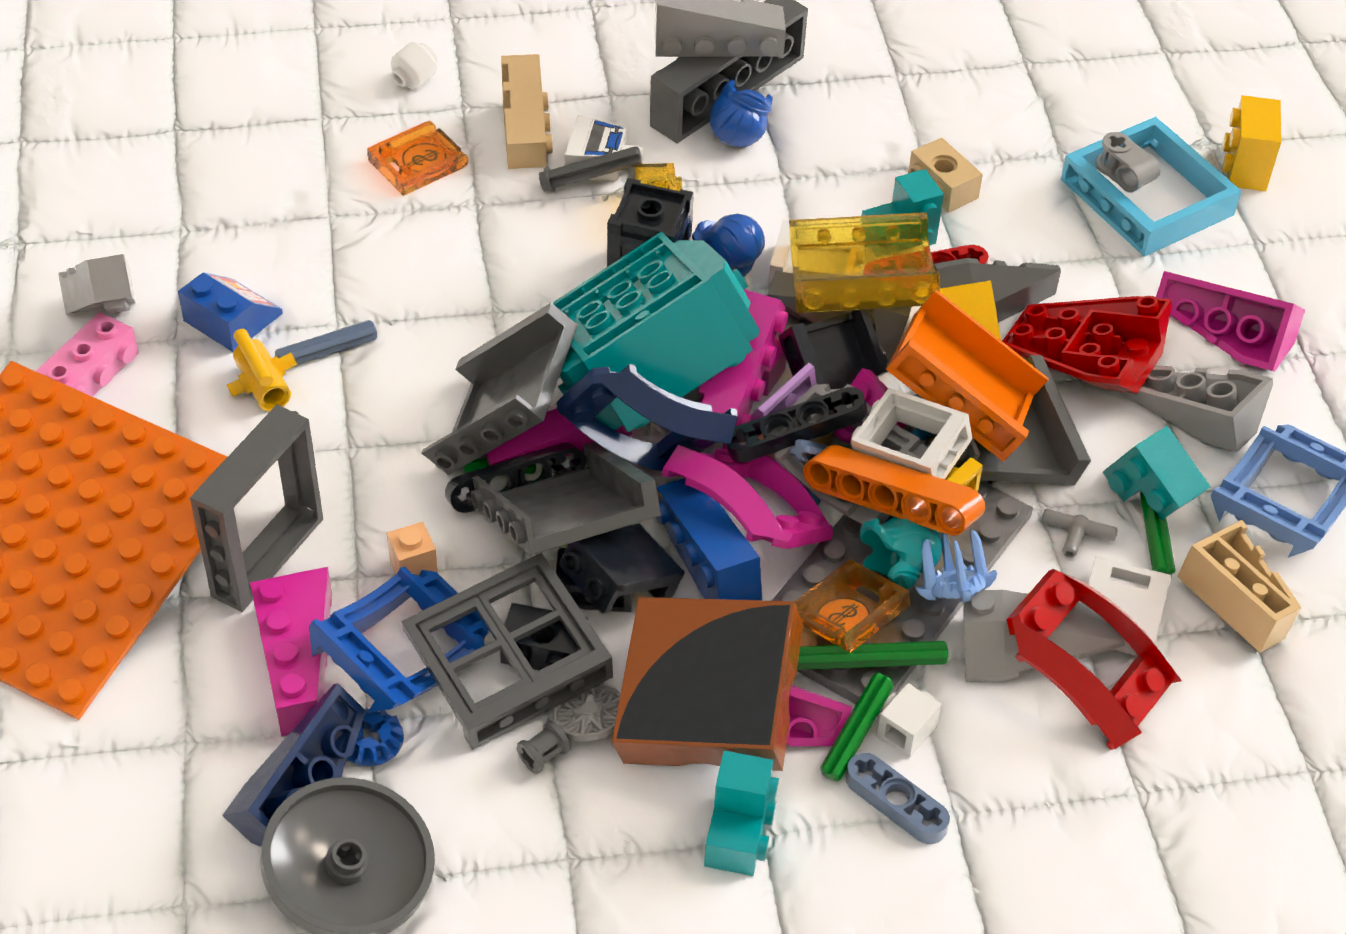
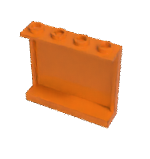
[886,290,1049,462]

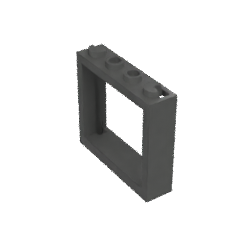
[190,404,323,612]

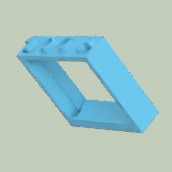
[1061,116,1242,257]

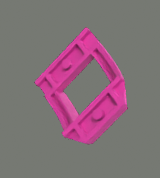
[662,443,833,549]

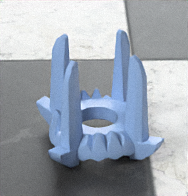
[915,529,998,602]

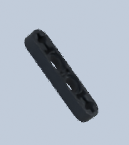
[726,387,868,462]
[445,442,586,513]

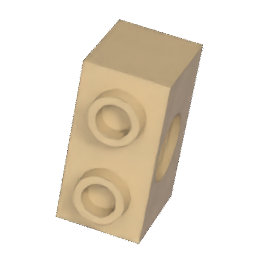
[908,137,983,213]

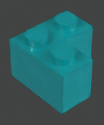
[859,169,944,261]
[1102,426,1211,520]
[704,751,779,876]

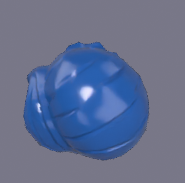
[710,79,773,148]
[692,213,765,278]

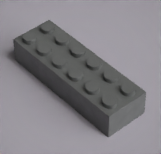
[650,0,808,144]

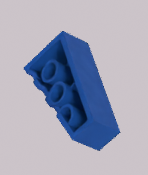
[655,478,762,600]

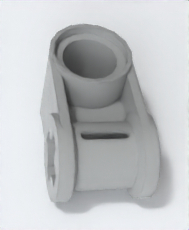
[1095,132,1161,193]

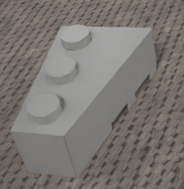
[58,254,136,314]

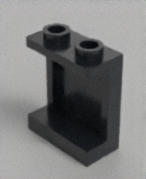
[778,306,888,389]
[559,523,685,614]

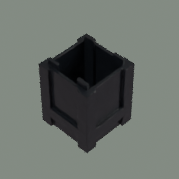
[607,178,694,267]

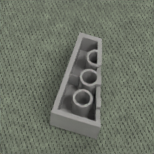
[654,0,786,57]

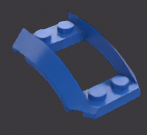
[309,566,489,712]

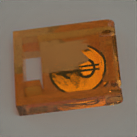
[367,120,469,196]
[795,559,910,652]

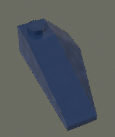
[222,683,366,847]

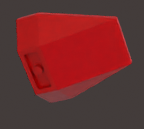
[1002,296,1172,394]

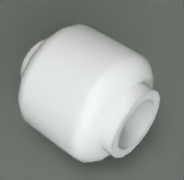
[390,42,437,89]

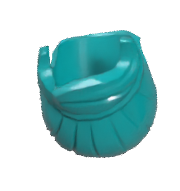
[860,517,942,592]

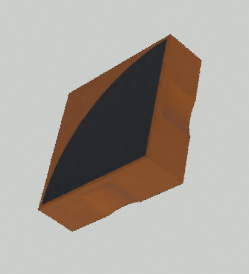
[612,597,803,771]

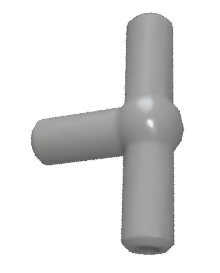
[1042,509,1118,557]

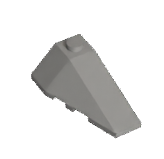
[963,589,1125,682]

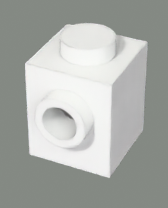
[877,683,942,758]

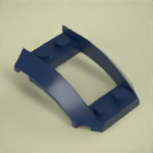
[556,364,738,471]

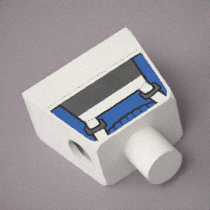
[565,115,643,181]

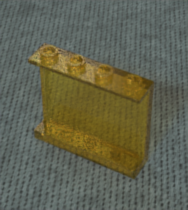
[789,212,940,313]

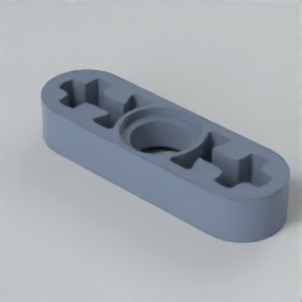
[846,753,950,844]

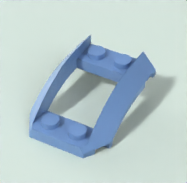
[1210,424,1346,558]

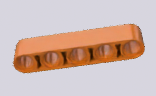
[803,445,985,536]

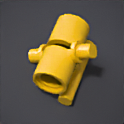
[226,329,297,411]

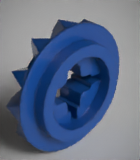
[347,707,404,766]

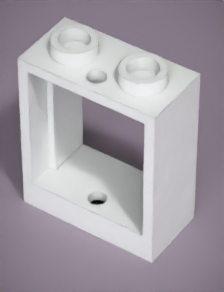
[851,387,973,479]

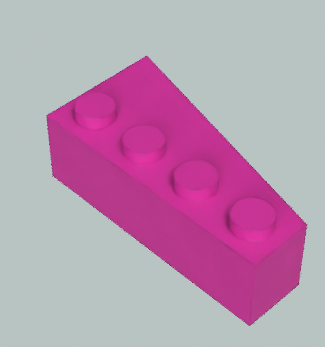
[698,289,788,444]
[250,567,332,737]

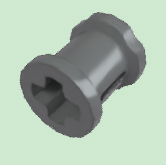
[516,721,571,774]

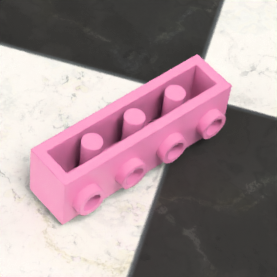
[36,312,138,397]

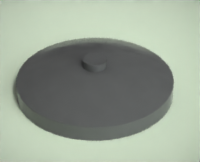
[260,777,435,934]

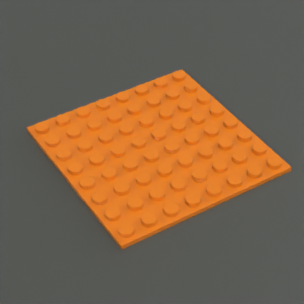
[0,361,227,720]

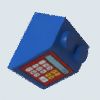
[178,272,283,353]

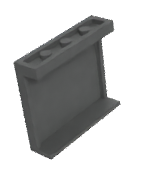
[421,303,578,475]
[955,355,1091,485]
[471,442,661,555]

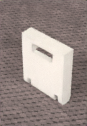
[1088,556,1171,656]

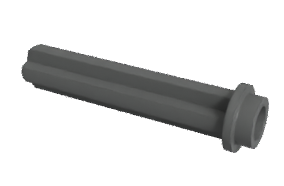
[539,146,643,193]

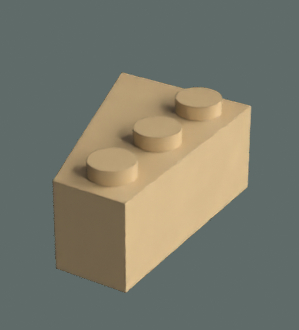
[501,54,553,169]
[1177,520,1302,653]

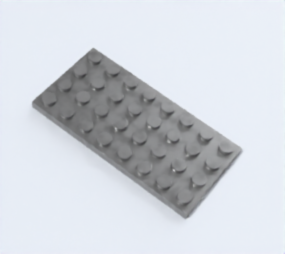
[771,467,1033,717]

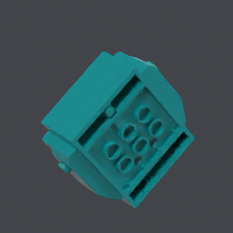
[553,231,760,432]

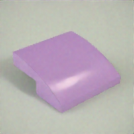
[750,363,817,421]

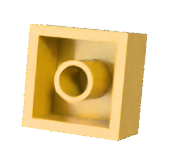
[1222,95,1281,191]

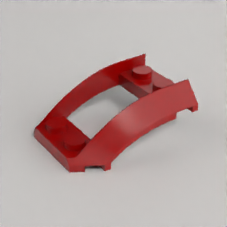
[1006,569,1182,750]

